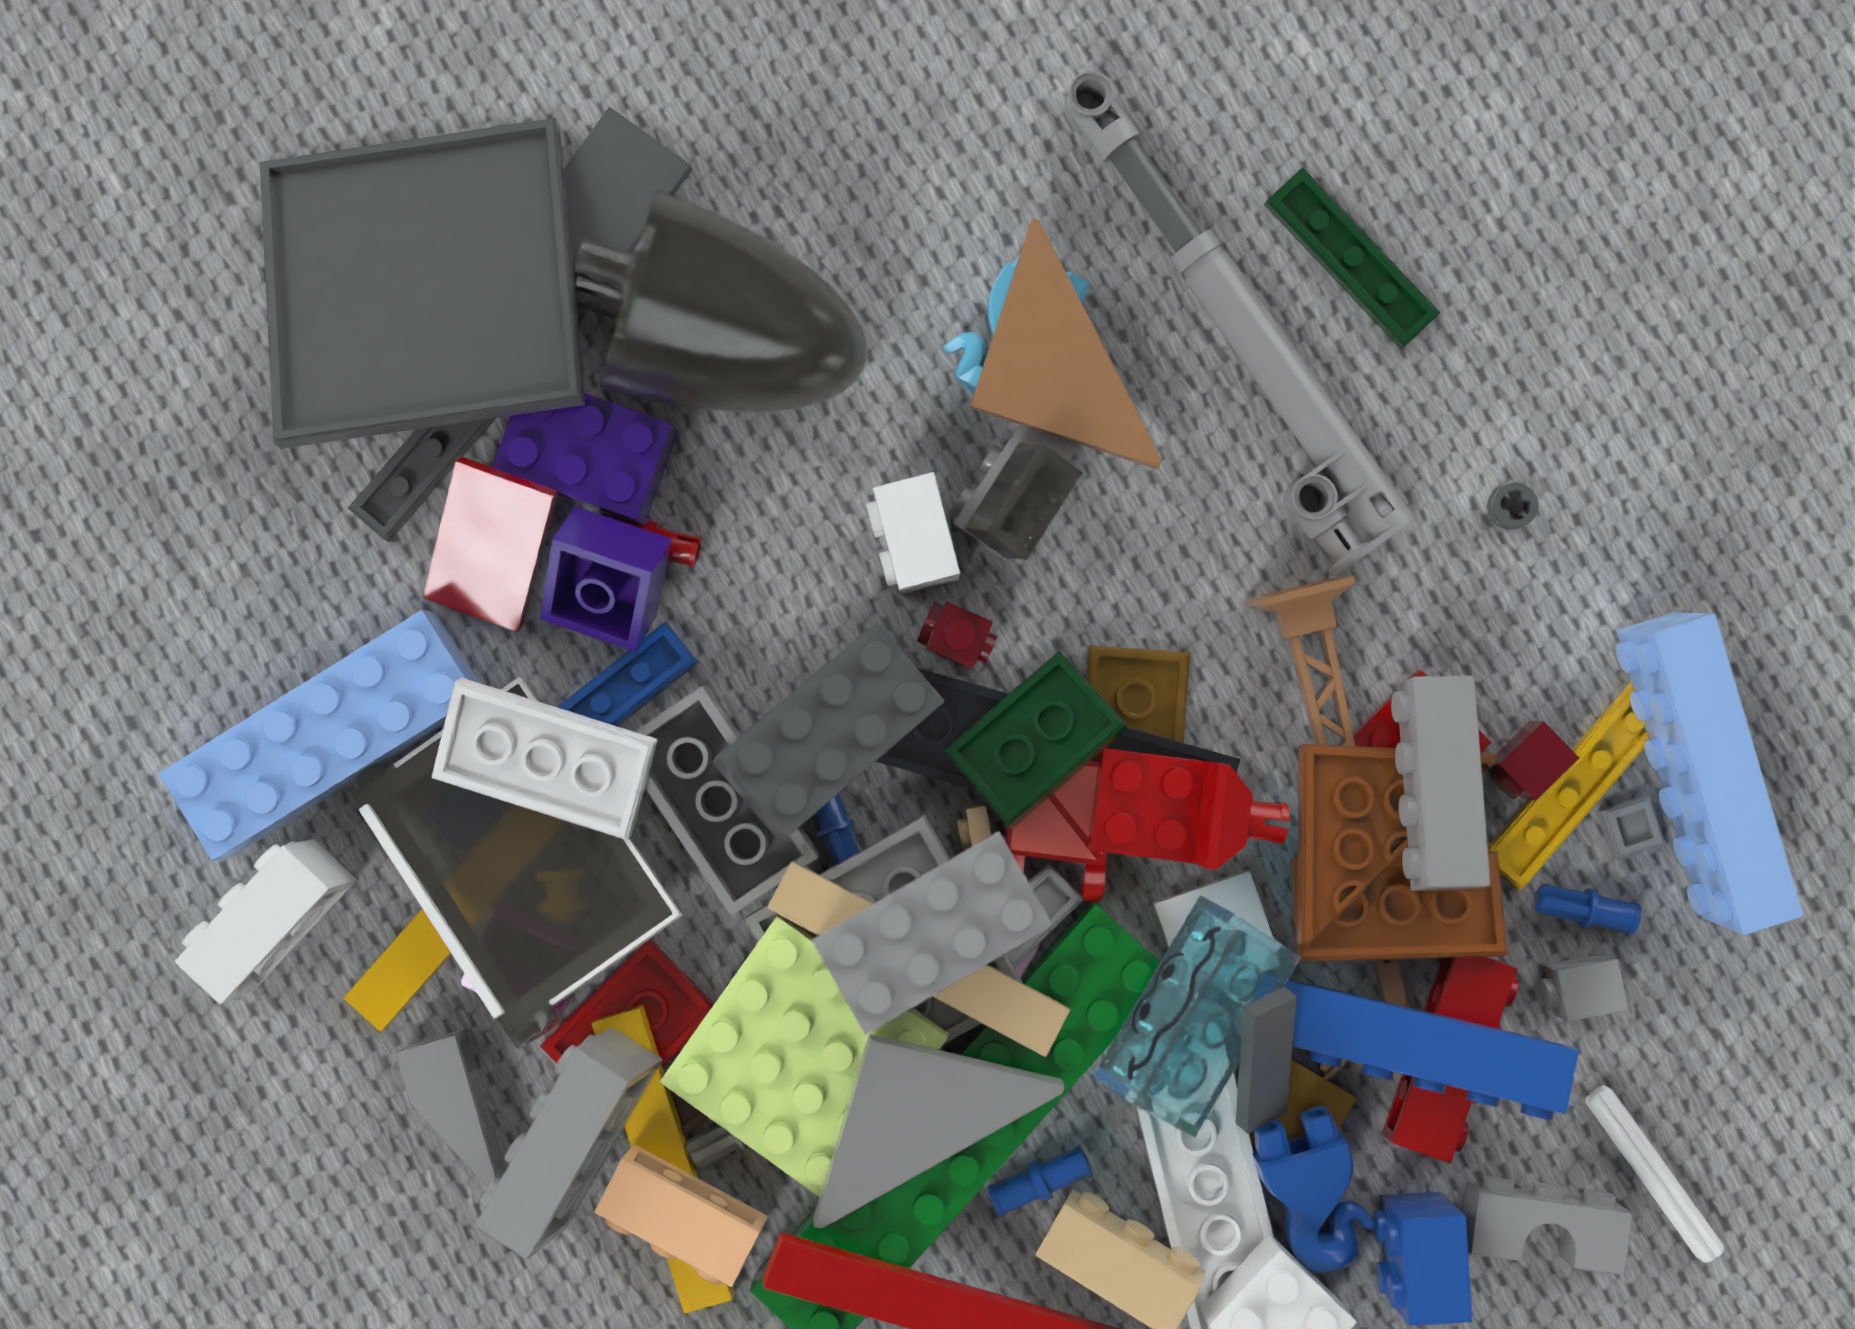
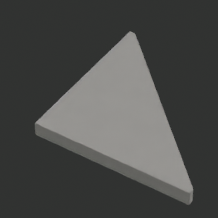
[813,1034,1065,1228]

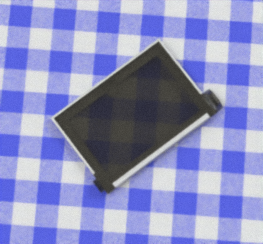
[351,677,683,1049]

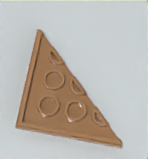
[970,218,1162,470]

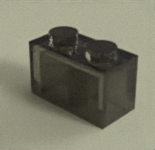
[964,442,1083,560]

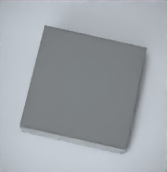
[1598,795,1666,859]

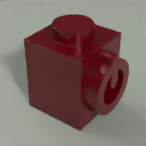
[917,601,998,670]

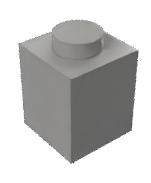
[1539,953,1629,1022]

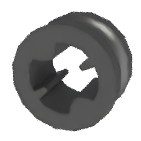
[1487,482,1538,530]

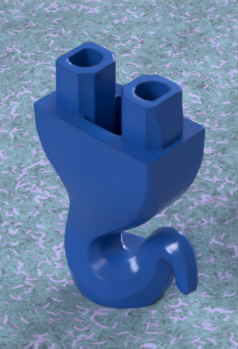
[1252,1105,1376,1272]

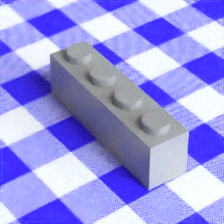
[1391,676,1490,891]

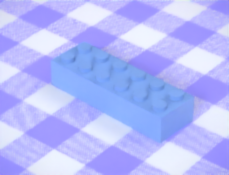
[158,610,479,861]
[1616,612,1803,935]

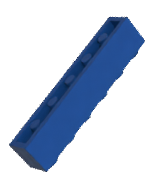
[1255,974,1579,1120]

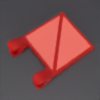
[1006,761,1108,902]

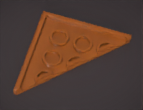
[1297,744,1497,945]

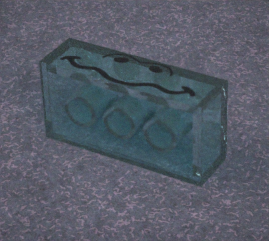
[1093,895,1301,1137]

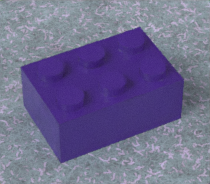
[492,393,679,524]

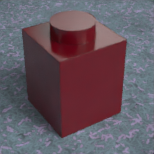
[1491,721,1579,801]

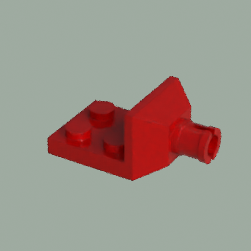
[1087,748,1290,870]

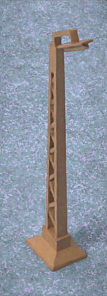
[1244,576,1408,1081]

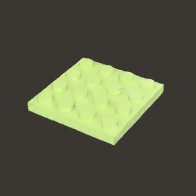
[660,914,949,1197]

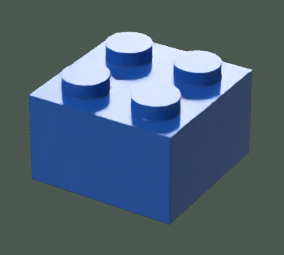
[1372,1191,1472,1326]

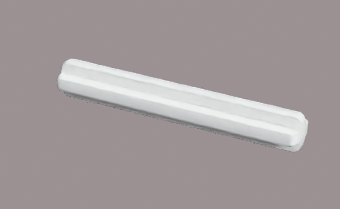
[1585,1085,1724,1263]

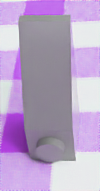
[393,1028,506,1187]

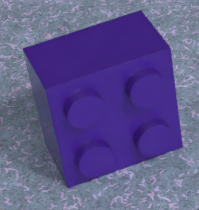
[540,506,672,652]

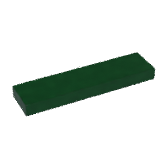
[1264,167,1440,349]

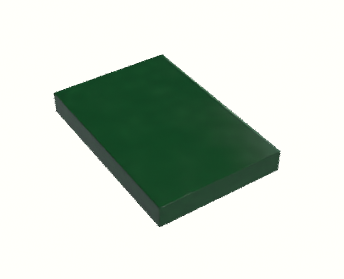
[943,650,1128,829]

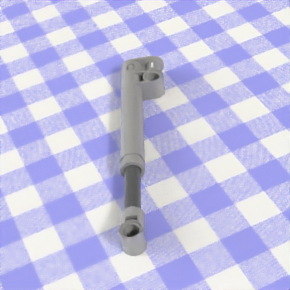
[1065,71,1416,576]

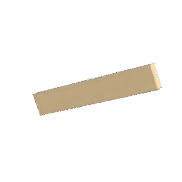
[767,861,1070,1057]

